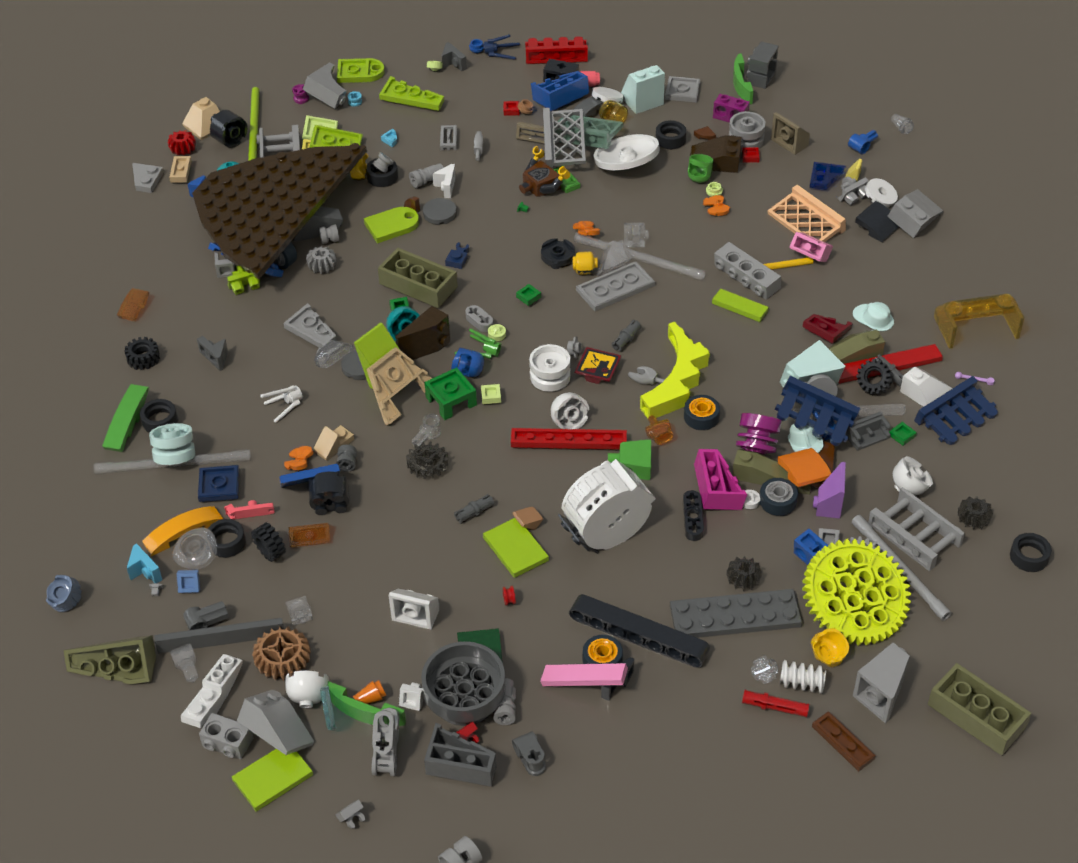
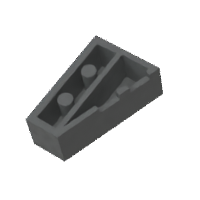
[424,723,497,786]

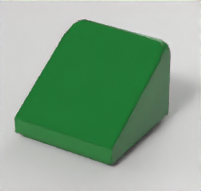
[389,297,409,311]

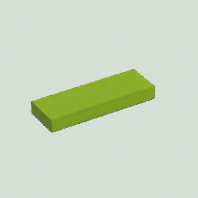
[712,288,769,322]

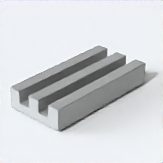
[440,125,457,151]

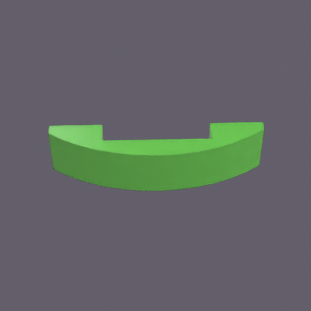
[733,53,754,104]
[327,681,406,726]

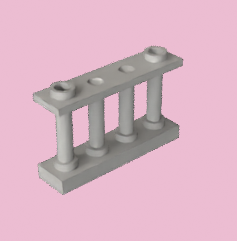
[257,125,301,157]
[868,487,965,572]

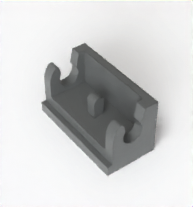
[846,411,891,451]

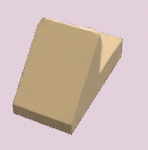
[313,425,355,461]

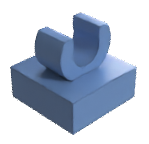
[176,570,200,593]

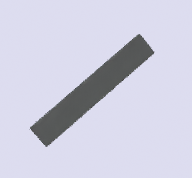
[154,618,284,654]

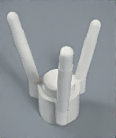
[261,385,303,423]

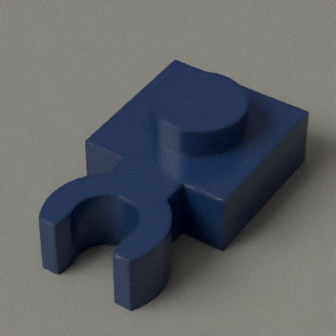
[445,242,469,269]

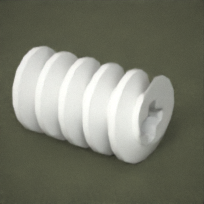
[780,660,826,694]

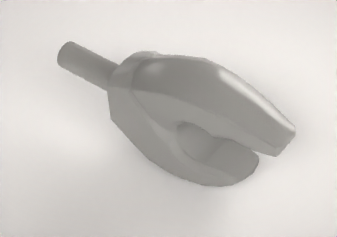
[474,131,483,161]
[628,366,664,385]

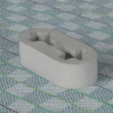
[465,305,493,332]

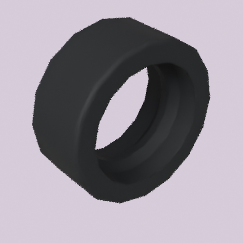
[656,120,686,149]
[366,158,398,187]
[140,399,178,433]
[206,519,246,558]
[1010,533,1052,572]

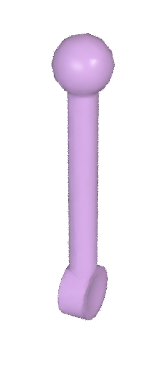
[955,372,995,385]

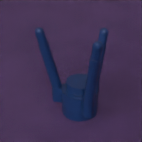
[484,34,520,60]

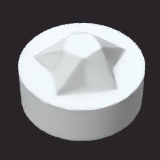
[743,490,760,509]

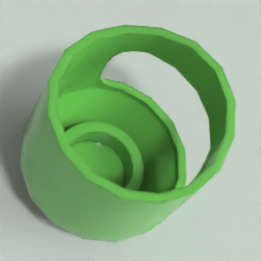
[688,154,713,183]

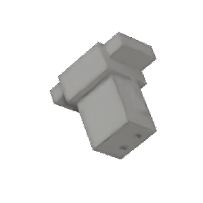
[149,583,163,596]

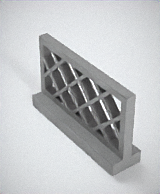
[543,108,586,169]

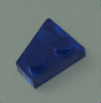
[809,162,846,190]

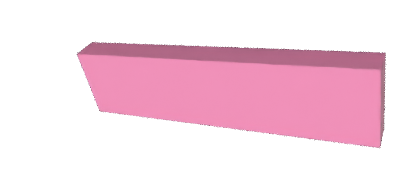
[540,663,628,686]

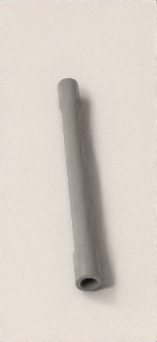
[852,515,952,621]

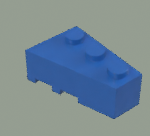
[531,71,589,111]

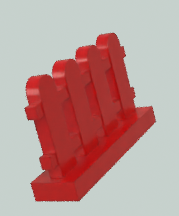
[525,36,588,64]

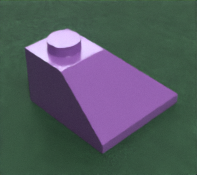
[813,462,846,518]

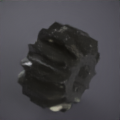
[957,496,993,530]
[726,556,762,592]

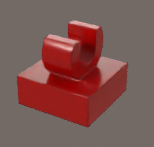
[456,722,479,743]

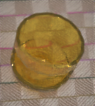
[599,100,628,124]

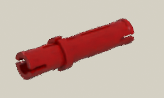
[742,690,809,718]

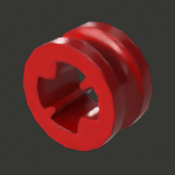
[502,586,516,606]

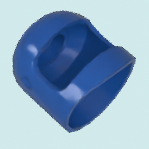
[451,348,484,377]

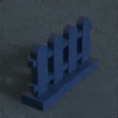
[774,376,860,446]
[914,376,998,445]

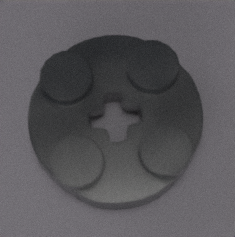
[541,238,575,269]

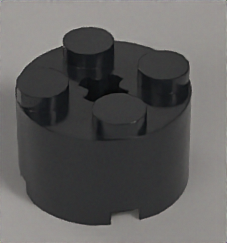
[210,110,248,148]
[309,471,349,515]

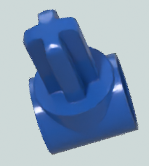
[848,130,878,154]

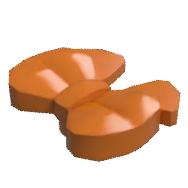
[703,195,730,216]
[573,221,600,236]
[284,446,314,470]

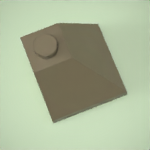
[771,112,810,155]

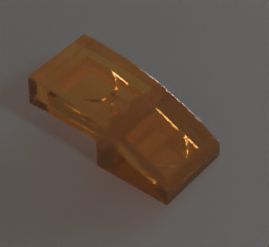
[117,288,149,321]

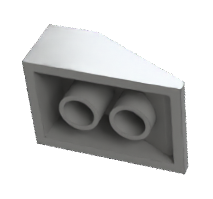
[887,189,943,238]
[237,690,314,755]

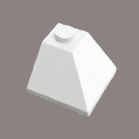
[900,367,953,407]

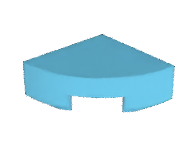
[381,129,397,147]

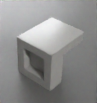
[214,252,235,278]

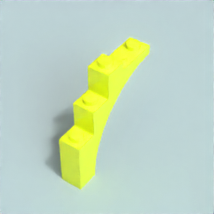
[640,321,710,421]

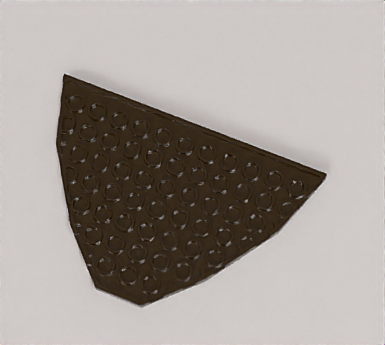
[192,143,367,279]

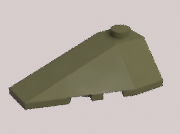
[732,448,811,495]

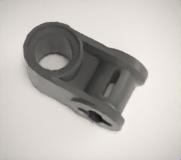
[512,731,546,776]

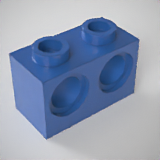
[794,529,837,567]

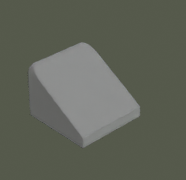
[818,528,840,545]

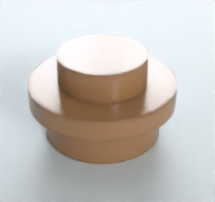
[518,99,533,114]

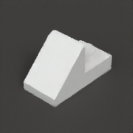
[433,164,456,199]

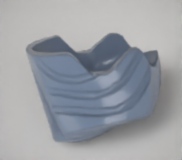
[46,575,82,612]

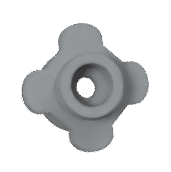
[567,337,582,359]

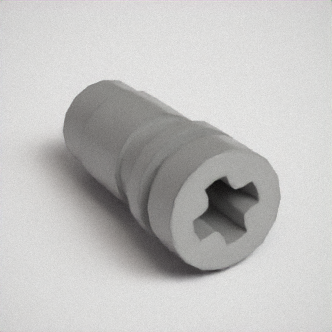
[409,163,444,188]
[494,678,516,725]

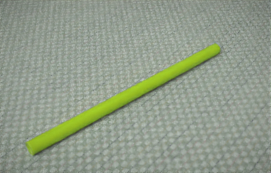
[248,87,260,161]

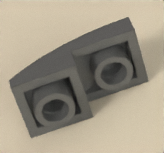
[574,96,608,117]

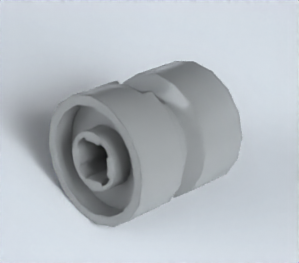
[438,836,482,863]

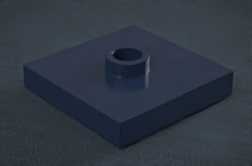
[198,465,239,502]

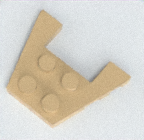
[367,347,432,425]

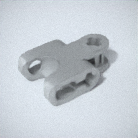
[372,707,400,776]

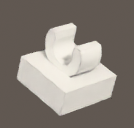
[399,682,423,711]

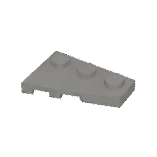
[284,303,337,351]

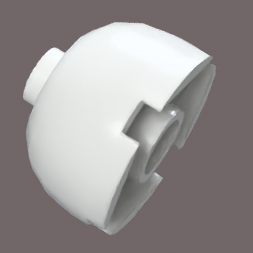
[551,392,589,429]
[892,456,933,496]
[285,671,329,708]

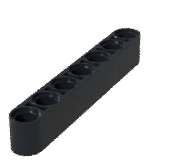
[569,594,710,668]

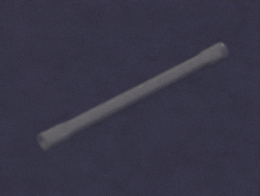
[574,232,706,281]
[94,449,251,475]

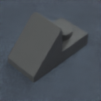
[442,42,467,71]
[197,336,228,371]

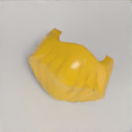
[350,153,369,180]
[811,628,850,668]

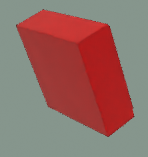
[503,101,520,116]
[742,147,760,163]

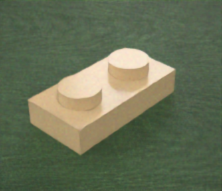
[169,156,191,183]

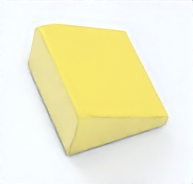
[845,159,862,181]

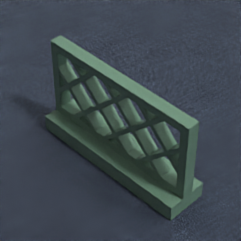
[554,115,624,149]

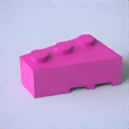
[694,449,747,510]

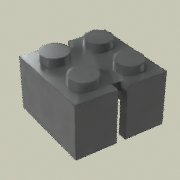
[746,41,779,89]

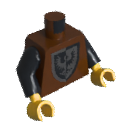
[519,146,570,197]

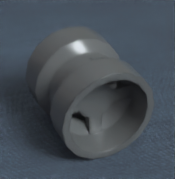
[336,444,357,472]

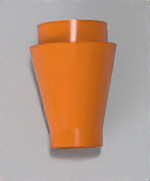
[353,680,386,704]

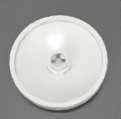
[594,134,660,170]

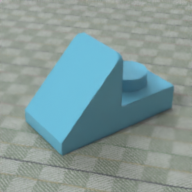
[127,544,162,583]

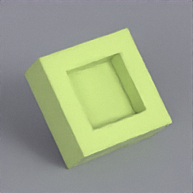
[481,384,501,404]

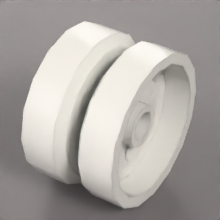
[529,344,571,392]

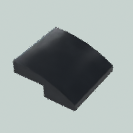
[855,201,900,243]

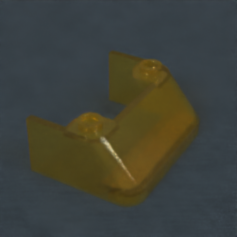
[934,294,1024,349]

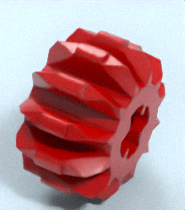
[168,130,196,156]

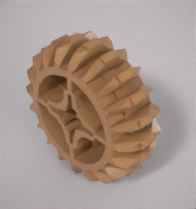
[252,626,311,681]

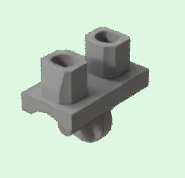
[838,177,869,206]

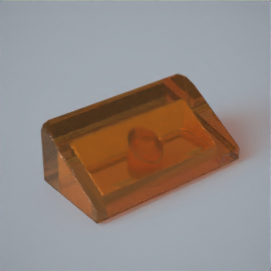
[288,523,331,547]

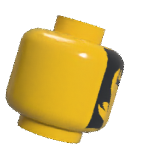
[573,251,598,275]

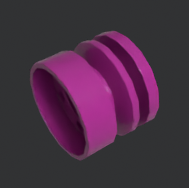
[736,413,782,454]

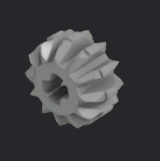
[306,245,336,274]

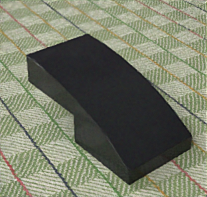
[601,657,635,701]

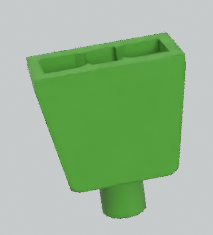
[608,440,651,480]

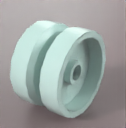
[149,423,195,465]

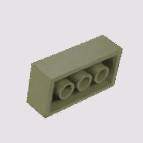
[378,248,458,308]
[928,663,1031,755]

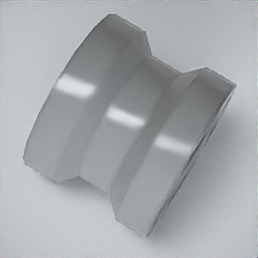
[373,152,393,173]

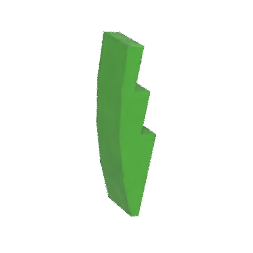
[102,384,149,452]

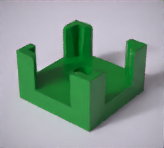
[424,367,477,420]

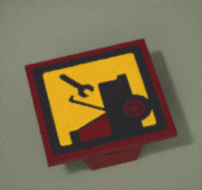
[574,347,621,384]

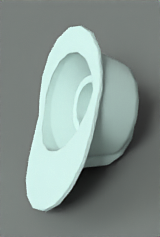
[853,302,894,331]
[788,424,824,453]

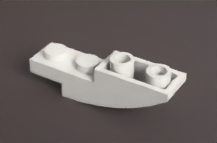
[181,654,243,728]

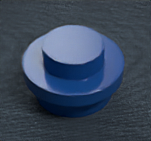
[469,39,484,53]

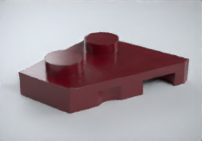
[802,314,853,343]

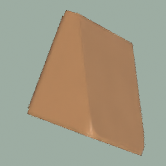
[513,507,543,530]

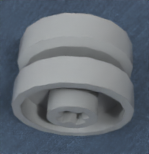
[729,111,766,151]

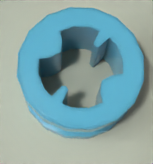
[347,91,362,106]

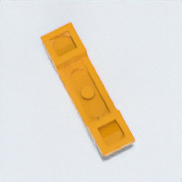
[142,506,223,556]

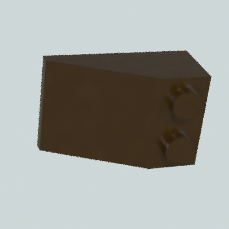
[690,135,742,173]
[395,306,450,360]

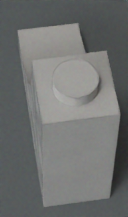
[303,62,347,109]

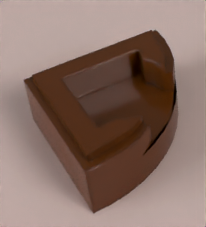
[694,126,716,140]
[404,196,420,213]

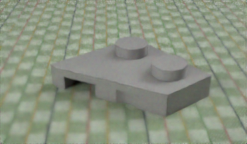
[132,163,164,193]

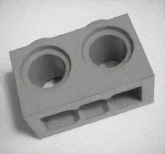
[199,713,254,759]

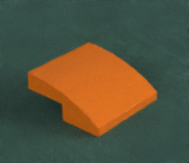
[778,448,831,487]

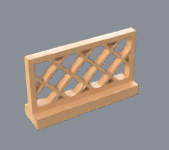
[768,185,846,242]

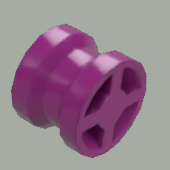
[292,84,309,104]

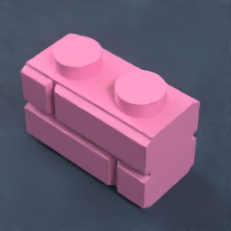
[790,232,833,262]

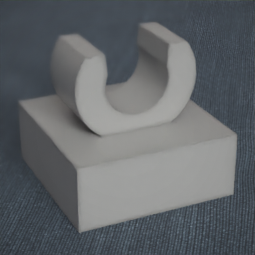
[335,799,365,829]

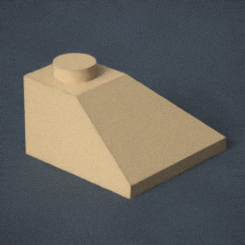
[182,97,220,140]

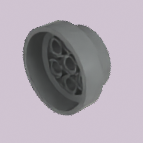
[421,641,506,726]

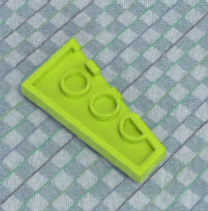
[379,76,444,111]

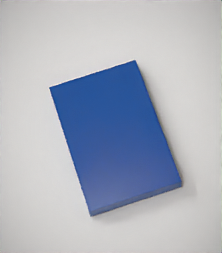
[279,464,340,487]

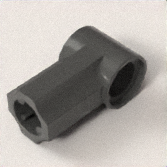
[183,601,229,630]

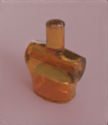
[645,415,673,445]

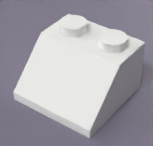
[389,589,439,629]

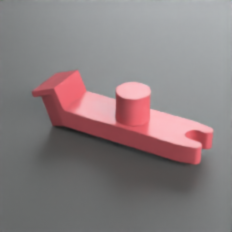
[224,500,275,520]

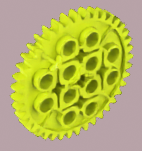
[802,539,911,646]

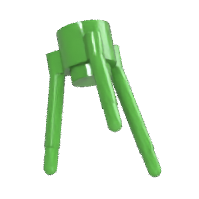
[455,328,501,359]

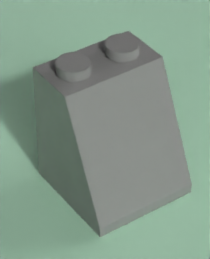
[853,643,910,724]

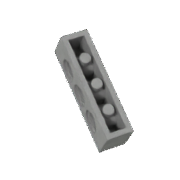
[714,242,781,300]

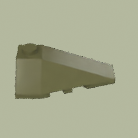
[828,330,885,364]
[63,635,156,684]

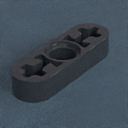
[683,490,704,541]

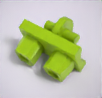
[227,266,260,295]

